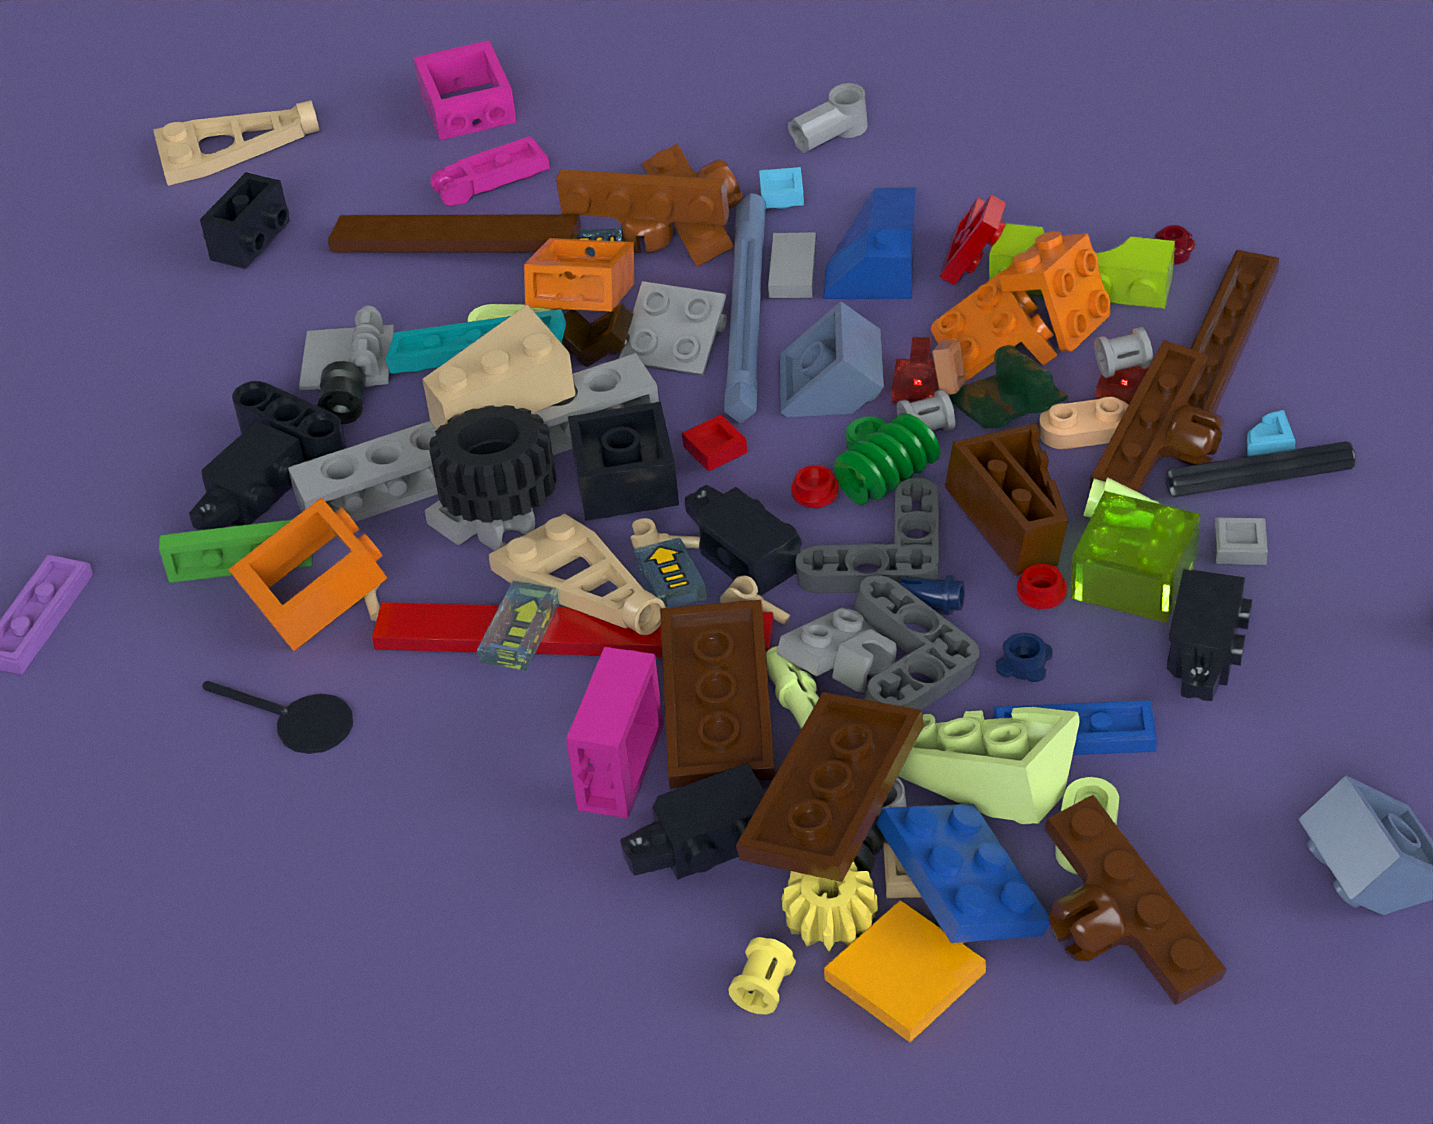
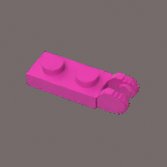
[430,136,550,207]

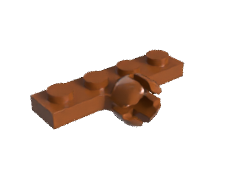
[642,143,743,267]
[556,169,729,253]

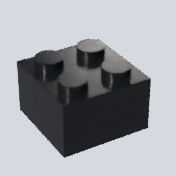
[568,402,679,521]

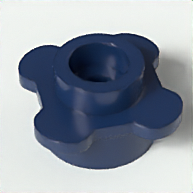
[996,632,1053,682]

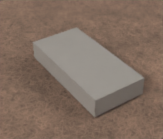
[768,232,817,298]

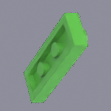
[159,519,313,583]

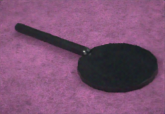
[202,681,353,754]

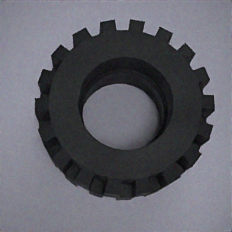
[429,405,557,523]

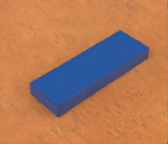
[993,700,1157,755]

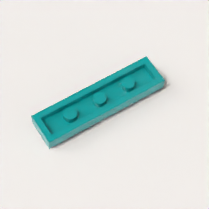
[385,309,566,374]

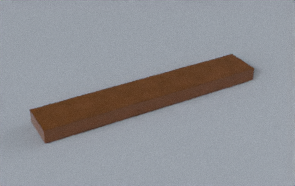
[328,214,581,252]
[1188,250,1279,413]

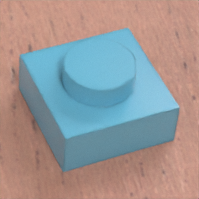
[759,167,804,209]

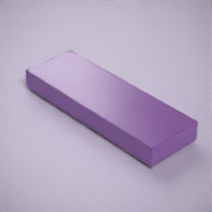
[0,555,93,675]

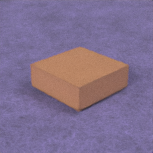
[932,338,966,395]

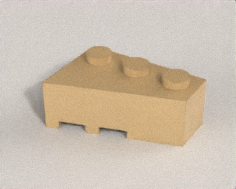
[422,304,575,429]

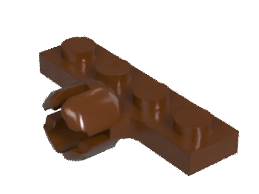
[1090,340,1224,493]
[1045,795,1226,1005]

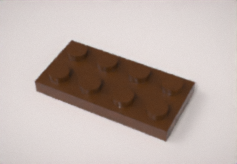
[660,599,775,789]
[736,692,924,882]

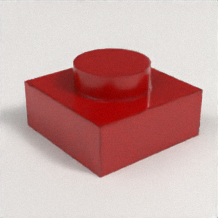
[682,414,748,472]

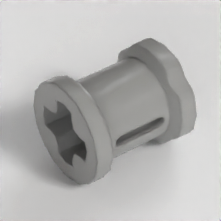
[1094,327,1153,378]
[897,389,955,431]

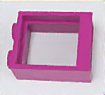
[413,40,517,140]
[566,647,664,819]

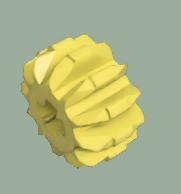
[782,861,878,952]

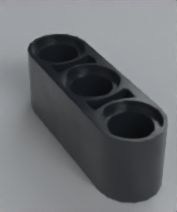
[232,381,346,462]

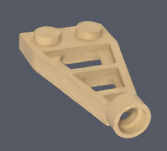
[153,100,320,186]
[488,513,666,635]

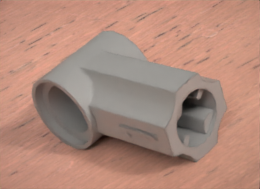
[788,83,868,153]

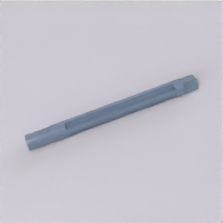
[724,193,766,424]

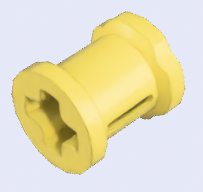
[728,937,796,1014]

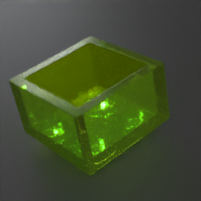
[1071,491,1201,623]

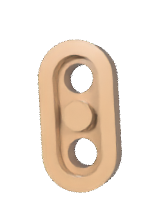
[1039,397,1129,449]

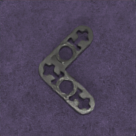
[795,477,939,593]
[854,575,980,710]

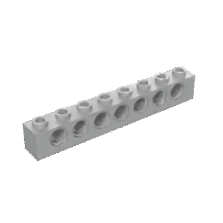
[288,353,659,522]

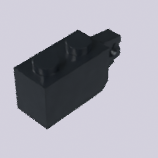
[189,421,304,530]
[685,484,802,596]
[1167,568,1252,701]
[620,763,765,880]

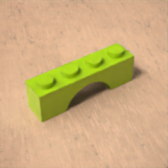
[989,223,1175,309]

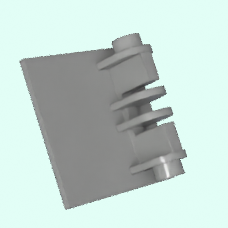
[619,281,727,376]
[299,305,394,390]

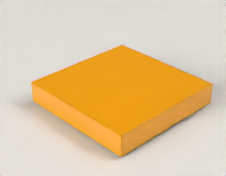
[824,900,986,1042]

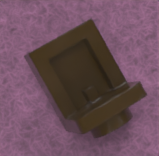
[562,304,633,367]

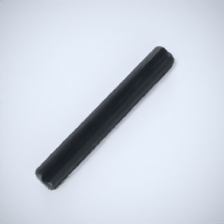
[1166,441,1356,497]

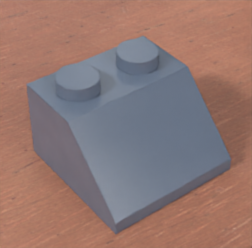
[780,301,884,417]
[1298,775,1433,915]

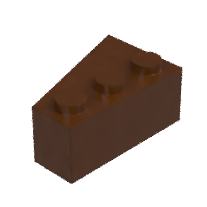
[945,423,1068,576]

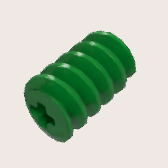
[834,414,941,506]

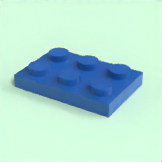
[876,804,1050,943]

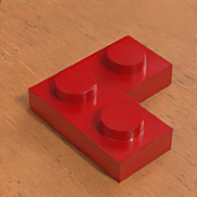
[939,194,1006,285]

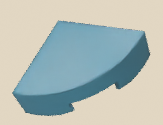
[1246,410,1295,457]

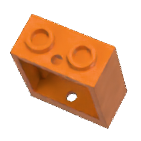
[524,238,634,311]
[228,497,387,651]

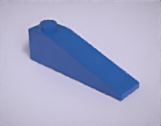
[824,187,916,299]

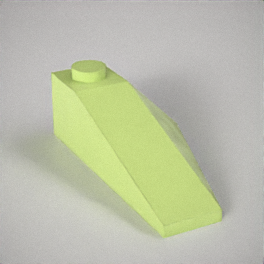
[898,707,1080,824]

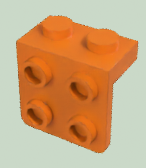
[998,231,1110,352]
[931,272,1058,381]

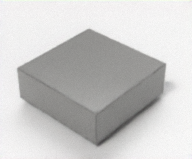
[1214,517,1268,565]

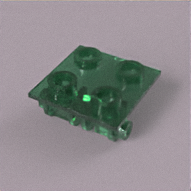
[949,345,1068,429]

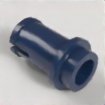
[900,575,965,615]

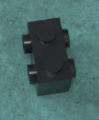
[200,172,290,269]

